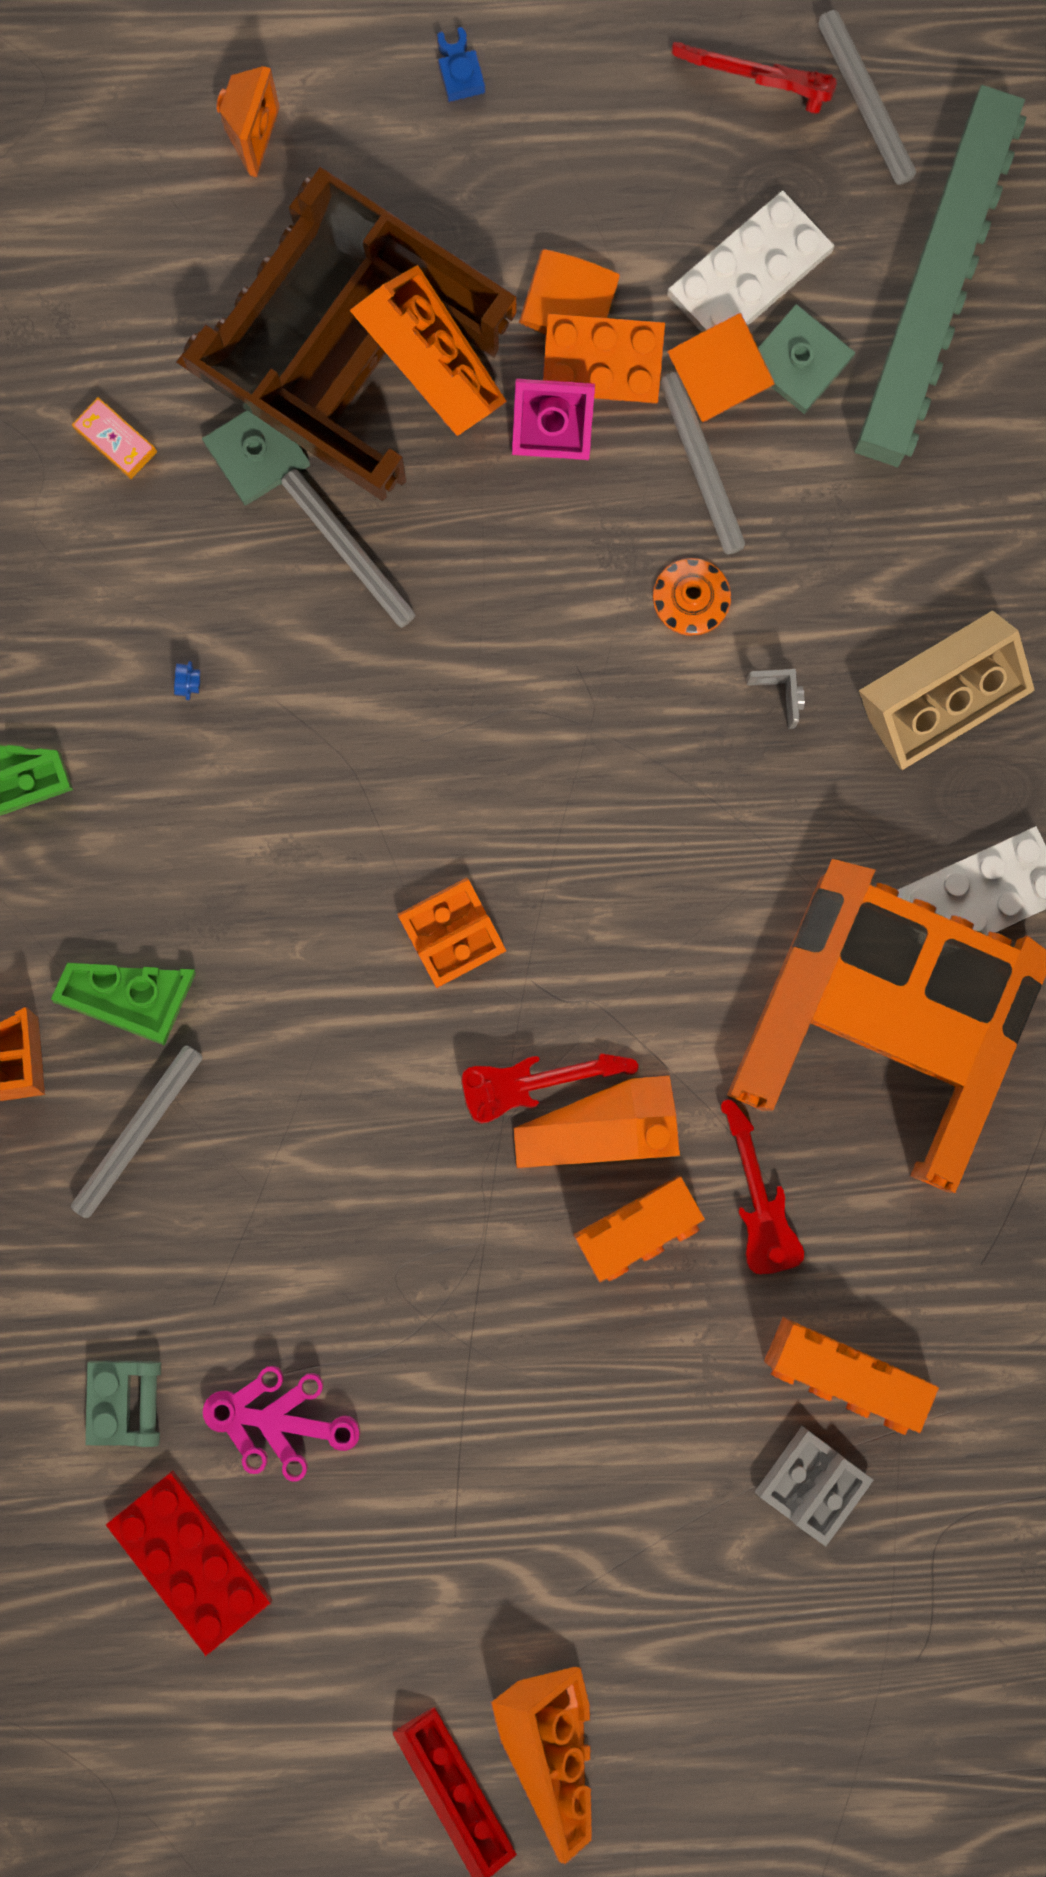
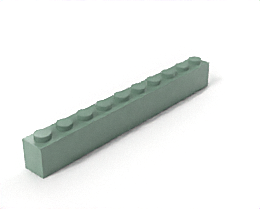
[854,85,1027,467]

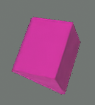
[512,379,595,460]

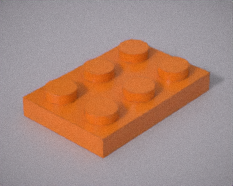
[543,313,665,404]

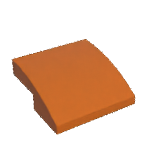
[519,249,620,335]
[667,313,775,423]
[397,877,506,988]

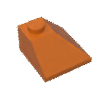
[217,66,280,177]

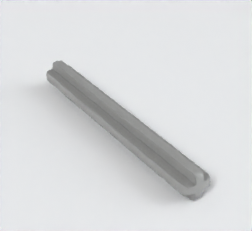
[818,10,916,185]
[660,371,745,555]
[281,469,415,628]
[71,1045,203,1218]

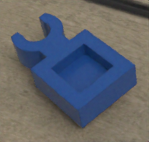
[438,27,485,102]

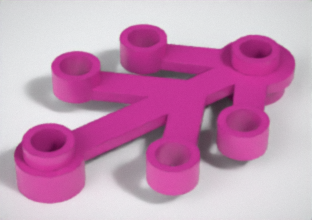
[203,1366,361,1482]

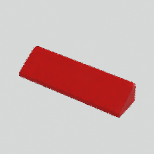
[393,1707,517,1877]

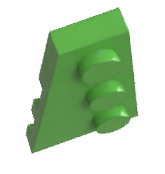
[51,963,196,1046]

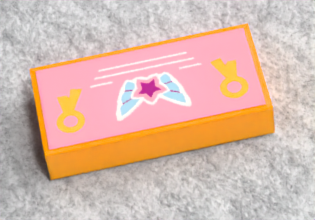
[72,397,157,480]

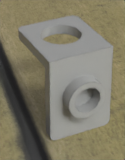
[746,669,804,729]

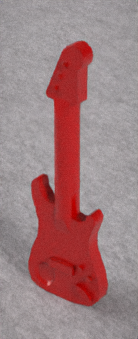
[671,42,837,114]
[461,1053,639,1124]
[720,1099,804,1274]

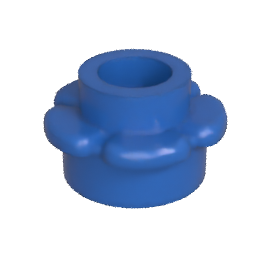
[174,661,201,700]

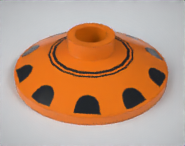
[653,558,731,636]

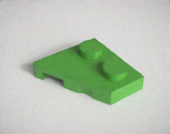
[0,745,73,816]

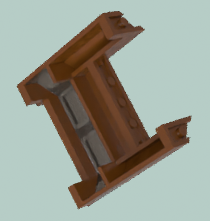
[176,167,516,501]

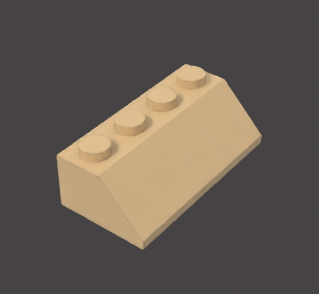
[859,611,1035,770]

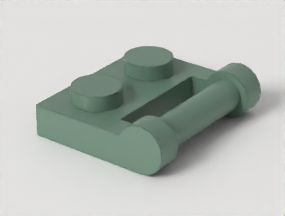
[85,1361,161,1447]

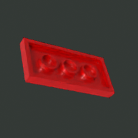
[105,1470,272,1656]

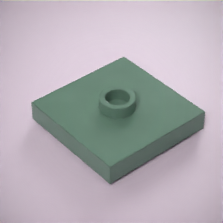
[758,304,856,415]
[202,408,310,506]

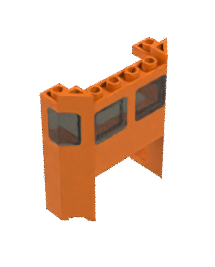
[727,859,1046,1193]

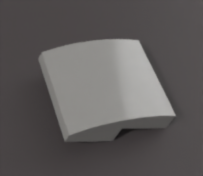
[755,1426,874,1546]

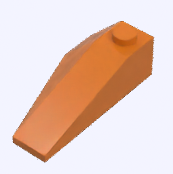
[514,1075,680,1168]
[491,1667,592,1864]

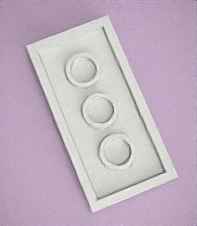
[667,190,834,332]
[898,826,1046,959]

